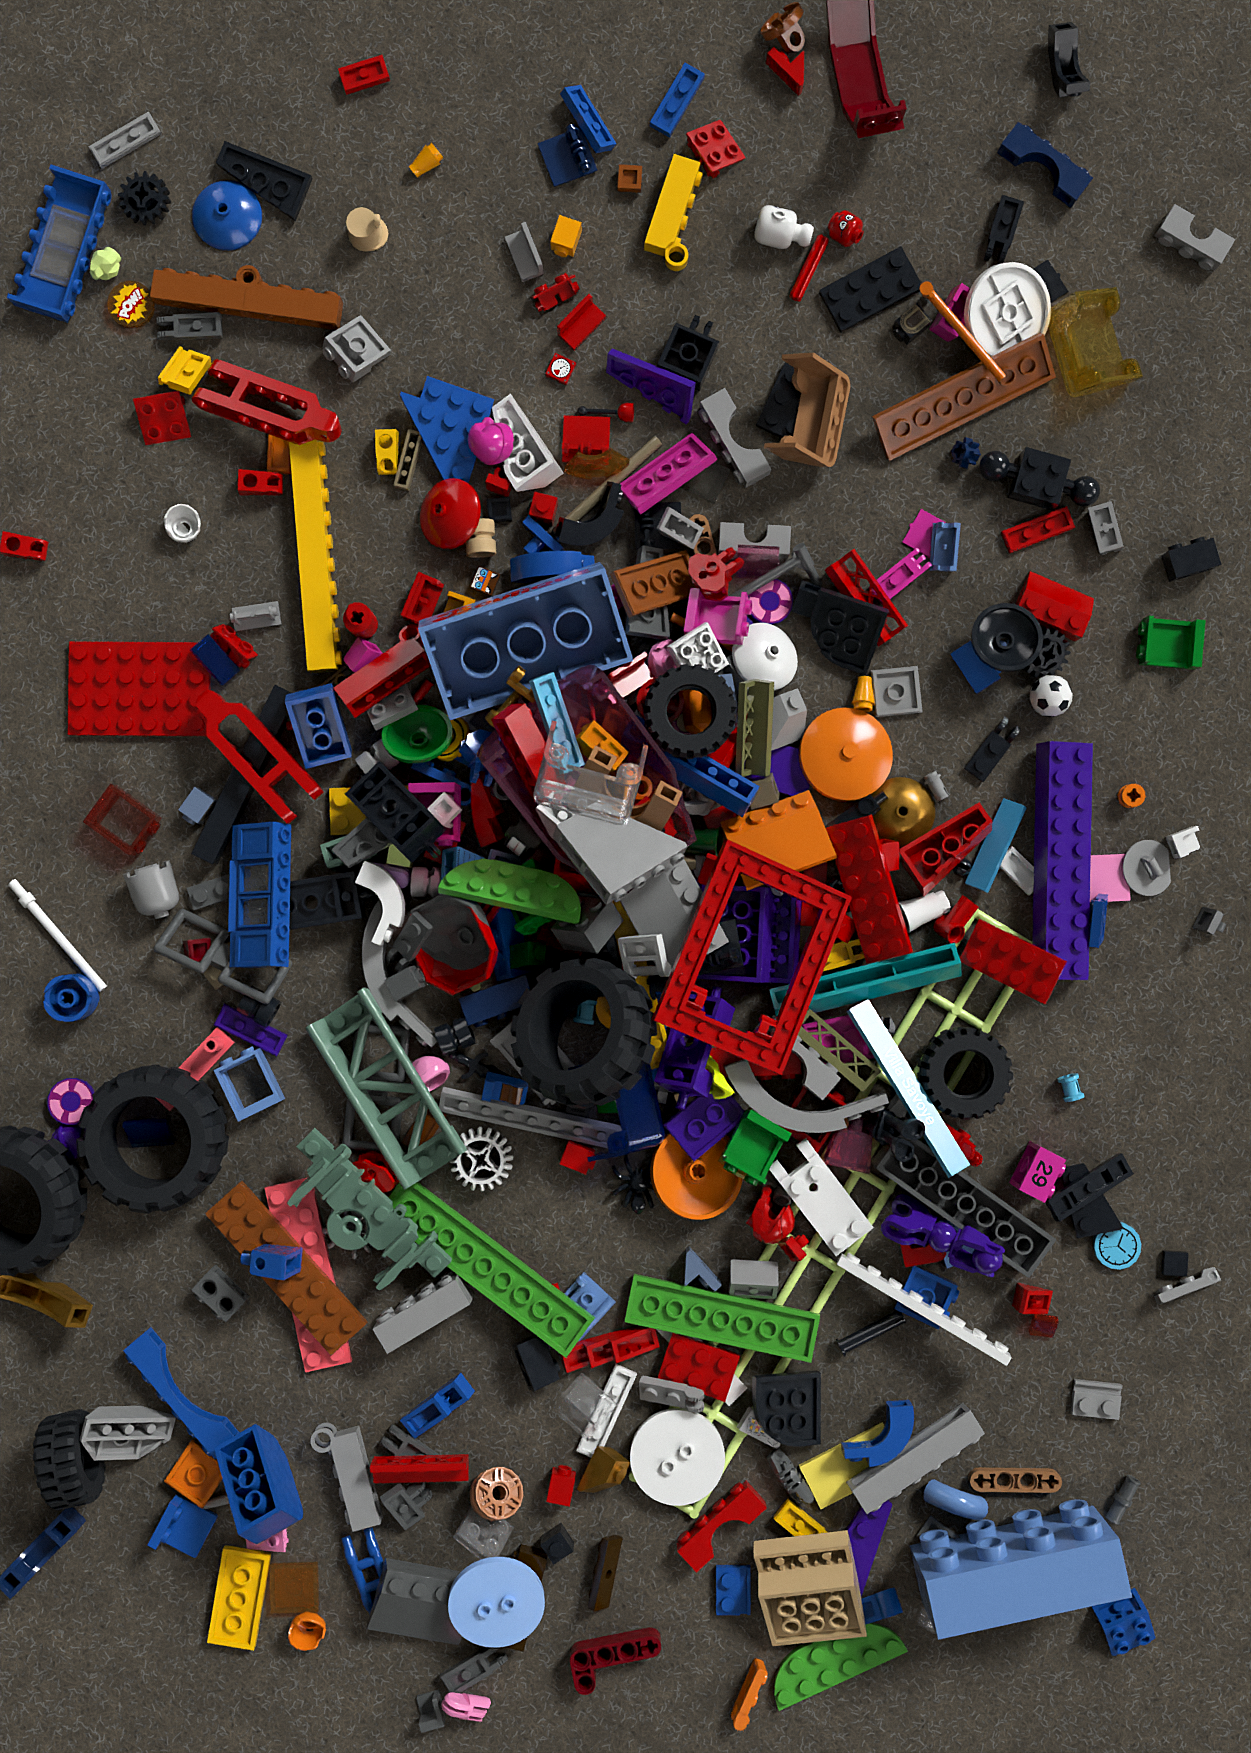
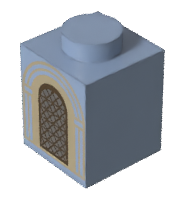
[178,787,217,825]

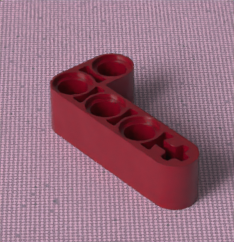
[570,1627,661,1695]

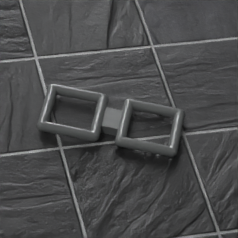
[154,909,293,1004]
[342,1023,411,1152]

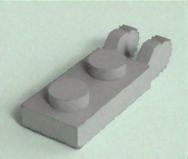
[639,1376,704,1413]

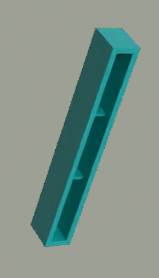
[769,943,962,1017]

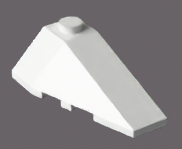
[492,394,564,492]

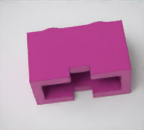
[929,283,970,342]

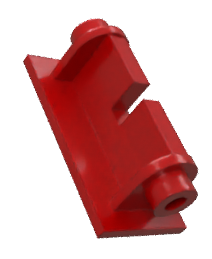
[530,272,580,312]
[210,624,258,669]

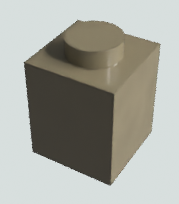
[749,773,779,810]

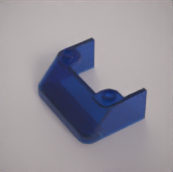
[568,1063,665,1162]

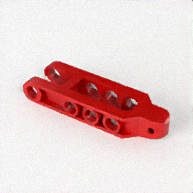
[191,359,342,445]
[196,690,324,824]

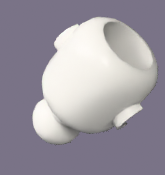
[754,205,814,249]

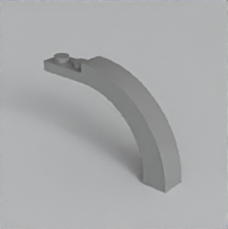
[362,899,438,1047]
[723,1059,889,1133]

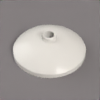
[732,623,798,691]

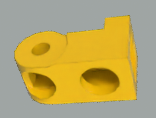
[375,429,399,475]

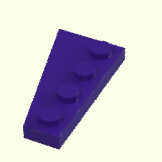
[606,349,696,425]
[846,1500,892,1596]

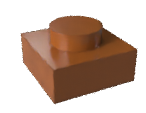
[618,164,642,193]

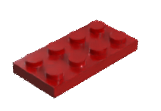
[960,919,1067,1004]

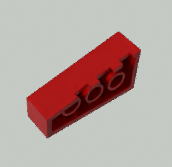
[899,802,992,897]

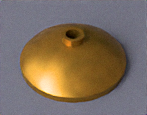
[871,777,935,847]

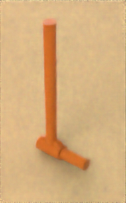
[920,281,1006,382]

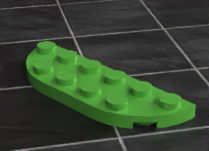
[438,859,581,924]
[774,1623,908,1711]

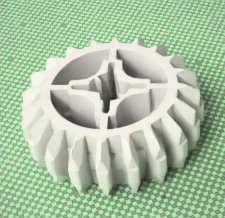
[449,1127,513,1191]

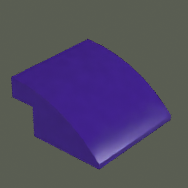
[697,886,802,984]

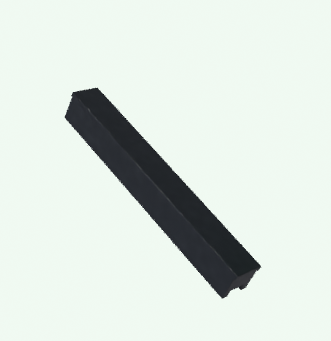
[191,685,292,864]

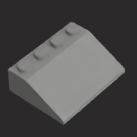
[620,859,729,969]

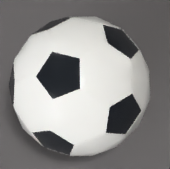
[1030,675,1073,717]

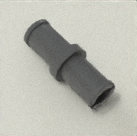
[1105,1474,1141,1525]

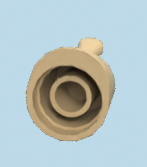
[346,207,388,252]

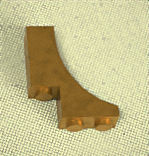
[0,1272,93,1328]

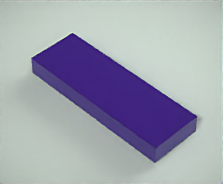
[214,1004,288,1056]

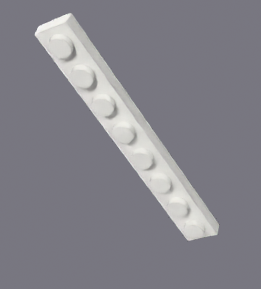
[837,1253,1012,1366]

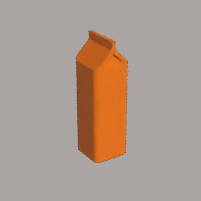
[682,689,712,735]

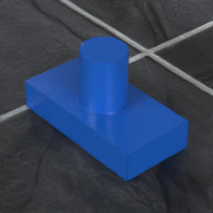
[522,515,564,554]

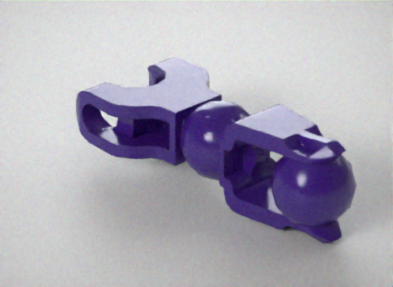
[881,1194,1005,1277]

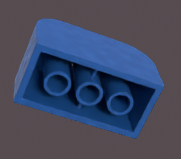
[214,1424,303,1544]

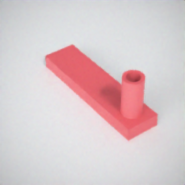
[156,1027,235,1111]

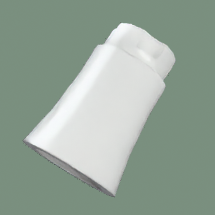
[898,890,951,933]

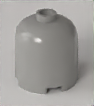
[123,860,179,919]

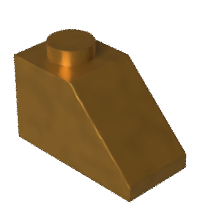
[577,1446,630,1493]

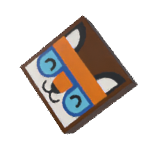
[470,565,501,597]

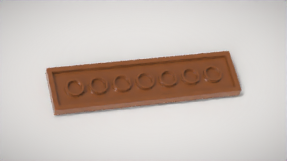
[872,332,1056,461]
[205,1181,368,1355]

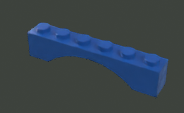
[123,1327,240,1459]

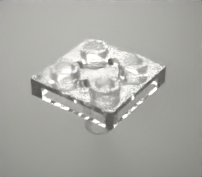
[453,1505,514,1560]

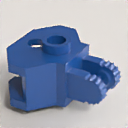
[459,729,510,787]

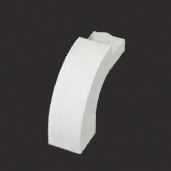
[355,861,405,945]

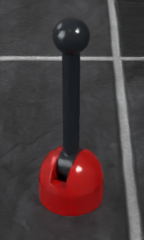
[578,403,634,422]

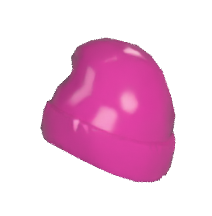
[468,417,514,465]

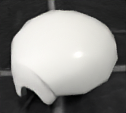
[164,504,201,543]

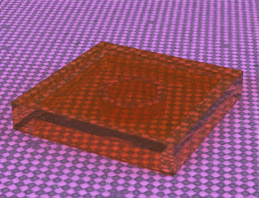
[270,1562,319,1613]

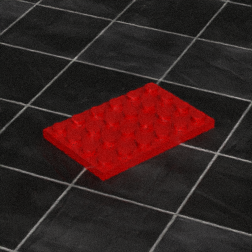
[68,641,211,737]

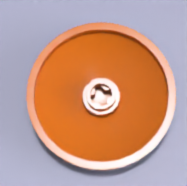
[799,708,893,802]
[650,1132,743,1220]

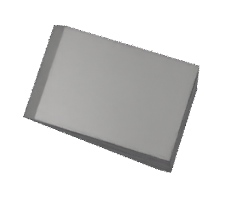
[657,507,704,550]

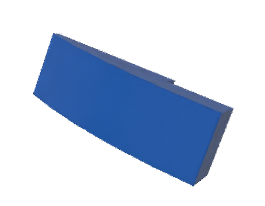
[400,1372,475,1439]

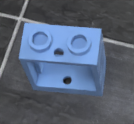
[214,1047,285,1121]

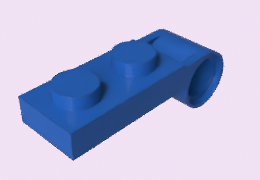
[411,761,471,806]
[861,1588,903,1625]

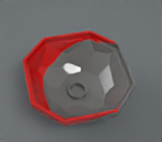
[410,894,498,995]

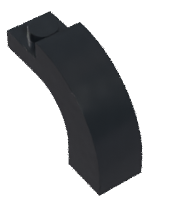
[1048,22,1090,97]
[554,481,624,546]

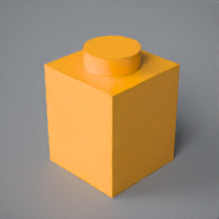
[550,215,582,257]

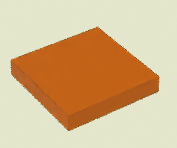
[164,1440,223,1509]

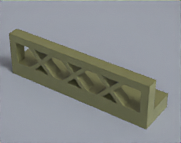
[735,679,774,777]
[798,1008,881,1092]

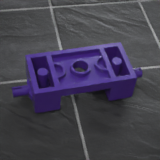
[654,986,735,1110]

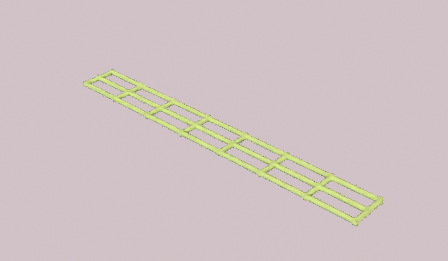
[629,909,1032,1519]

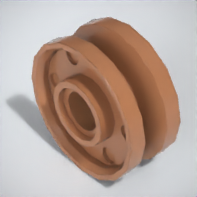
[470,1467,523,1521]

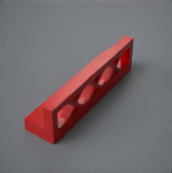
[825,549,908,647]
[370,1454,469,1483]

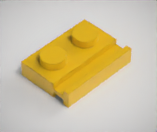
[158,346,211,395]

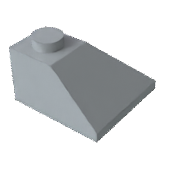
[771,688,807,751]

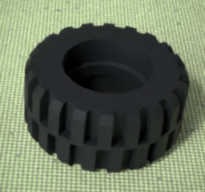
[643,664,737,759]
[917,1027,1013,1120]
[33,1409,106,1510]

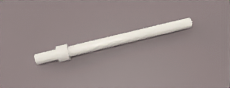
[8,879,107,992]

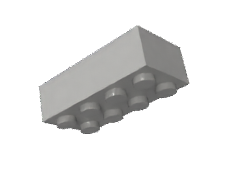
[373,1270,474,1354]

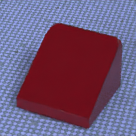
[183,938,211,962]

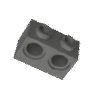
[191,1265,250,1322]

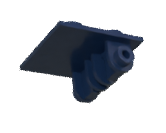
[538,124,598,187]

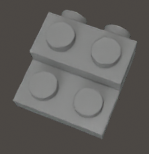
[323,315,391,382]

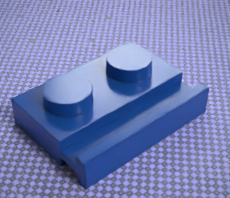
[1089,893,1108,948]
[716,1565,751,1615]

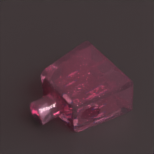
[823,1117,872,1174]

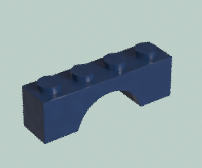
[997,122,1093,208]
[0,1507,86,1600]

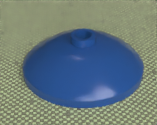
[192,181,262,251]

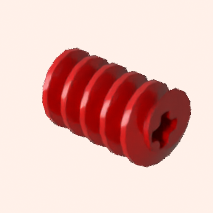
[343,602,378,639]

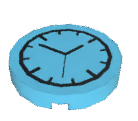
[1093,1222,1141,1270]

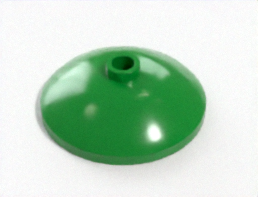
[382,705,453,763]

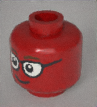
[828,210,864,247]

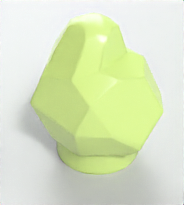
[90,247,121,280]

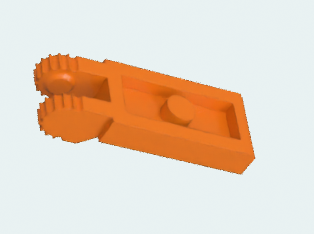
[730,1658,768,1731]

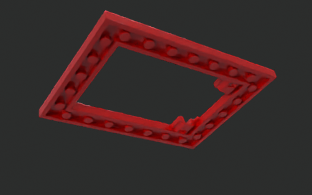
[652,839,852,1075]

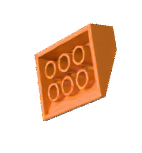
[720,790,837,891]

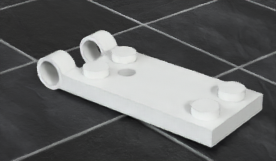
[769,1138,874,1256]

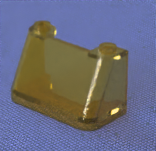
[1048,287,1143,398]

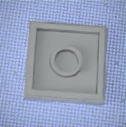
[870,666,922,718]

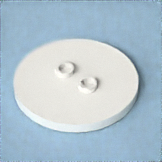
[964,262,1051,357]
[630,1408,725,1506]

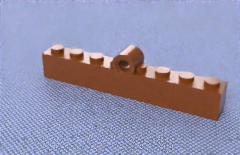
[150,265,343,330]

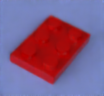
[658,1333,740,1402]

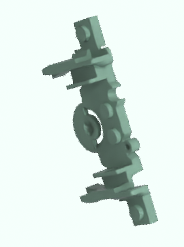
[287,1128,452,1291]

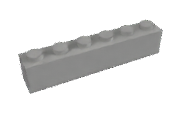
[846,1403,985,1514]

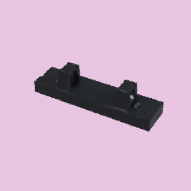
[1045,1153,1134,1222]

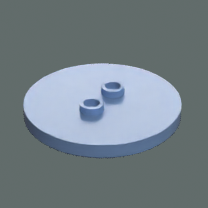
[448,1557,545,1648]

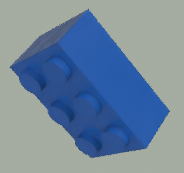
[285,683,352,769]

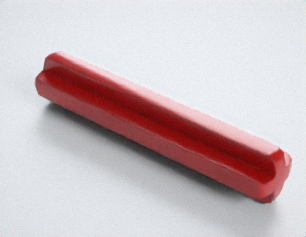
[789,235,829,302]

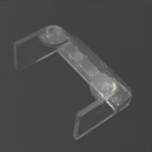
[533,720,648,825]

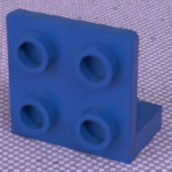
[147,1493,218,1558]
[1092,1588,1156,1656]

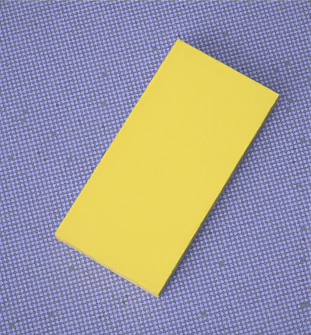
[799,1422,885,1509]

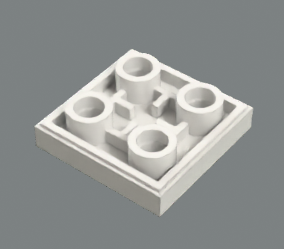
[667,622,729,673]

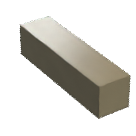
[394,429,422,491]

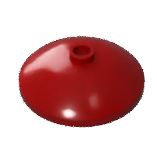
[420,478,481,549]

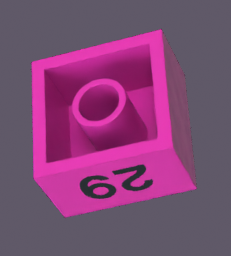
[1009,1141,1066,1203]

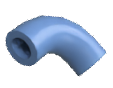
[924,1479,988,1520]

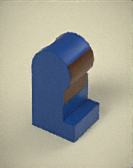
[481,1072,529,1105]

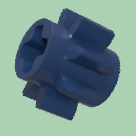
[951,437,981,468]

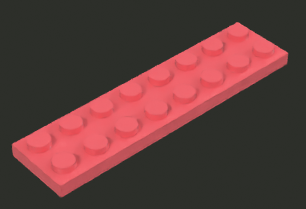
[264,1177,352,1372]

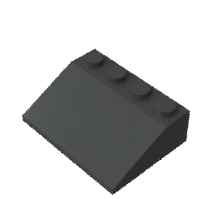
[367,1558,462,1645]

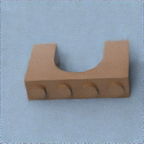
[567,745,682,831]

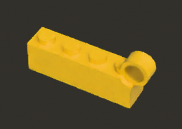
[644,154,703,271]

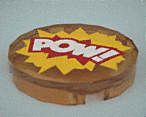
[107,280,155,328]

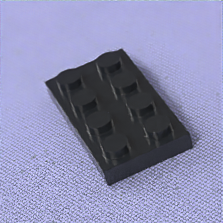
[819,246,922,333]

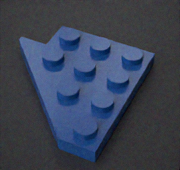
[400,376,494,483]

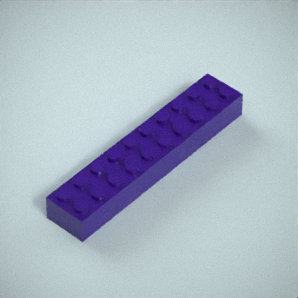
[1032,741,1093,980]

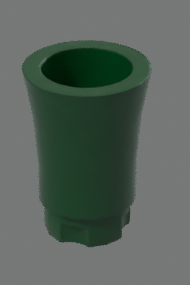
[676,827,723,857]

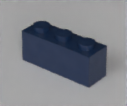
[459,974,532,1028]

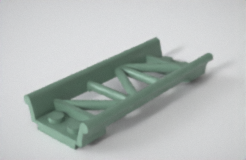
[305,987,467,1190]

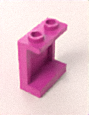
[683,588,752,645]
[408,782,461,846]

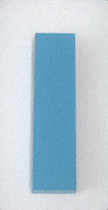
[965,798,1026,893]

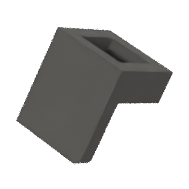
[416,1689,446,1733]

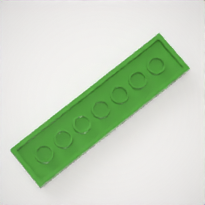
[625,1274,820,1363]

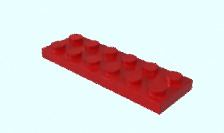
[826,814,913,964]

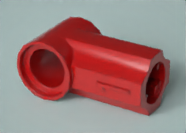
[934,895,979,944]

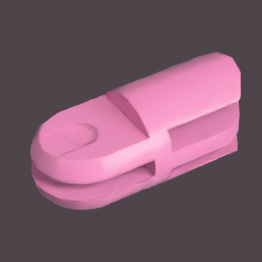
[441,1692,491,1722]

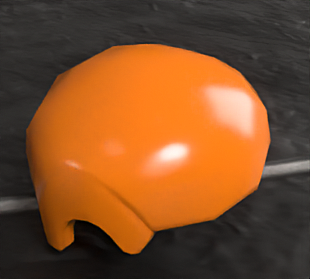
[288,1611,326,1651]

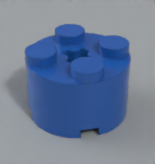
[43,974,100,1022]

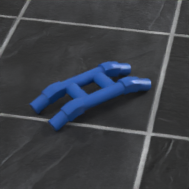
[342,1527,384,1615]

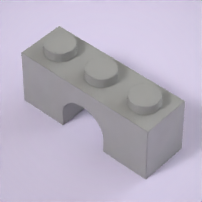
[1154,204,1235,271]
[718,522,791,562]

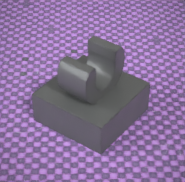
[1193,907,1227,935]

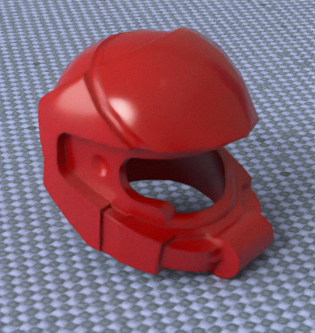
[746,1185,795,1244]

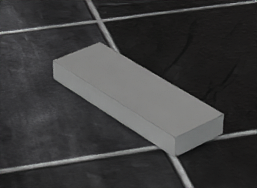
[88,111,162,169]

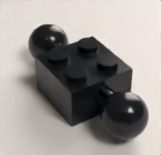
[979,447,1100,511]

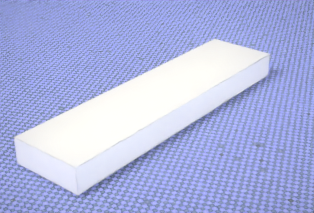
[576,1363,637,1458]

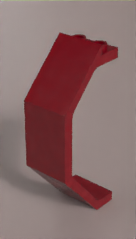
[826,0,907,138]

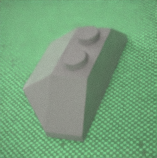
[79,1406,176,1461]

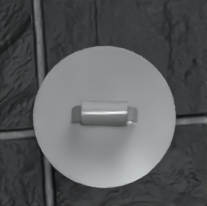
[1123,840,1171,896]

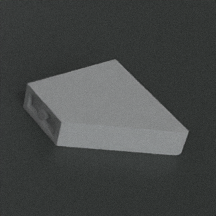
[553,802,688,905]

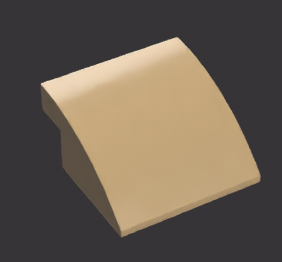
[754,1530,867,1646]

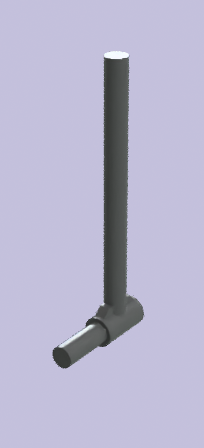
[729,543,822,597]

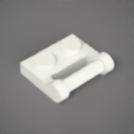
[617,934,672,979]

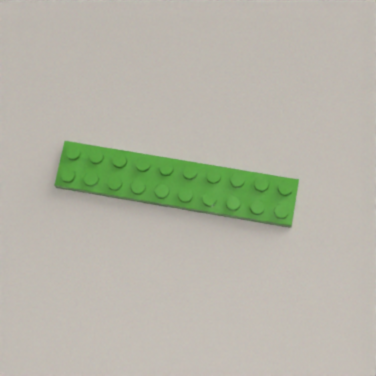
[388,1182,595,1358]

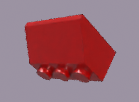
[1016,571,1094,642]

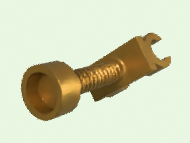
[485,665,535,728]

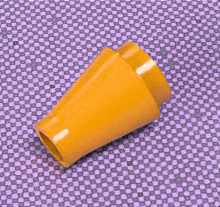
[408,142,443,178]
[851,676,875,712]

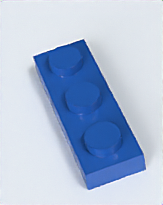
[650,63,705,138]
[560,85,616,153]

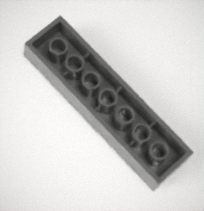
[871,1130,1056,1278]

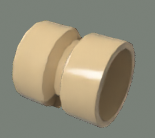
[465,518,496,558]

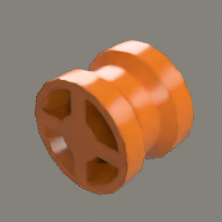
[1117,784,1146,808]

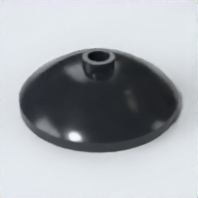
[971,603,1043,672]

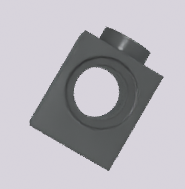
[384,965,426,1001]

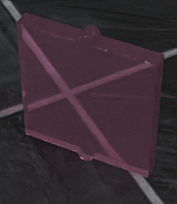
[734,545,780,579]

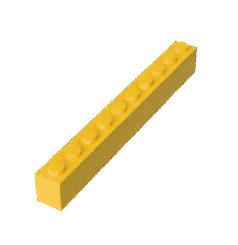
[289,440,343,673]

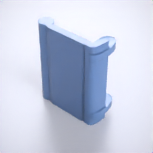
[564,1272,616,1341]

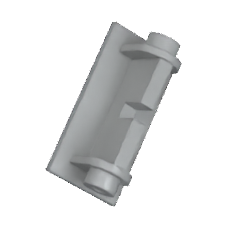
[230,601,282,631]

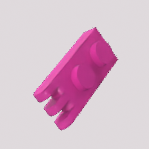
[868,547,932,606]

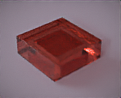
[1029,1314,1059,1338]

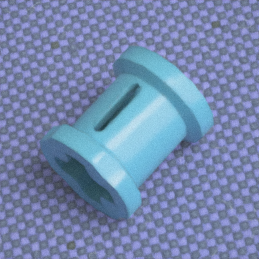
[573,1000,597,1024]
[1057,1073,1084,1102]

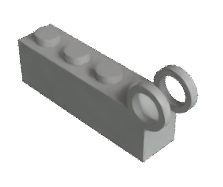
[310,1423,383,1532]

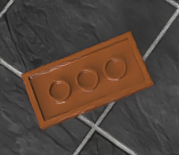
[610,550,696,618]

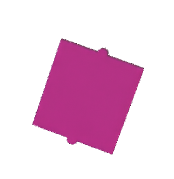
[902,509,946,558]

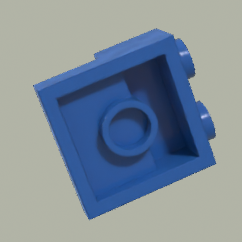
[894,1266,960,1330]

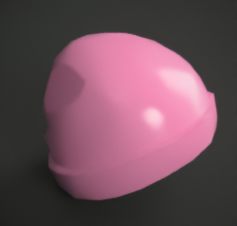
[411,1056,450,1092]

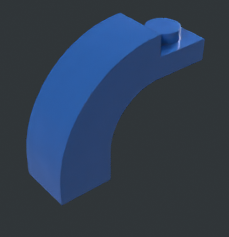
[510,551,595,584]
[841,1400,914,1467]

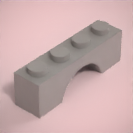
[698,388,771,488]
[752,1015,841,1100]

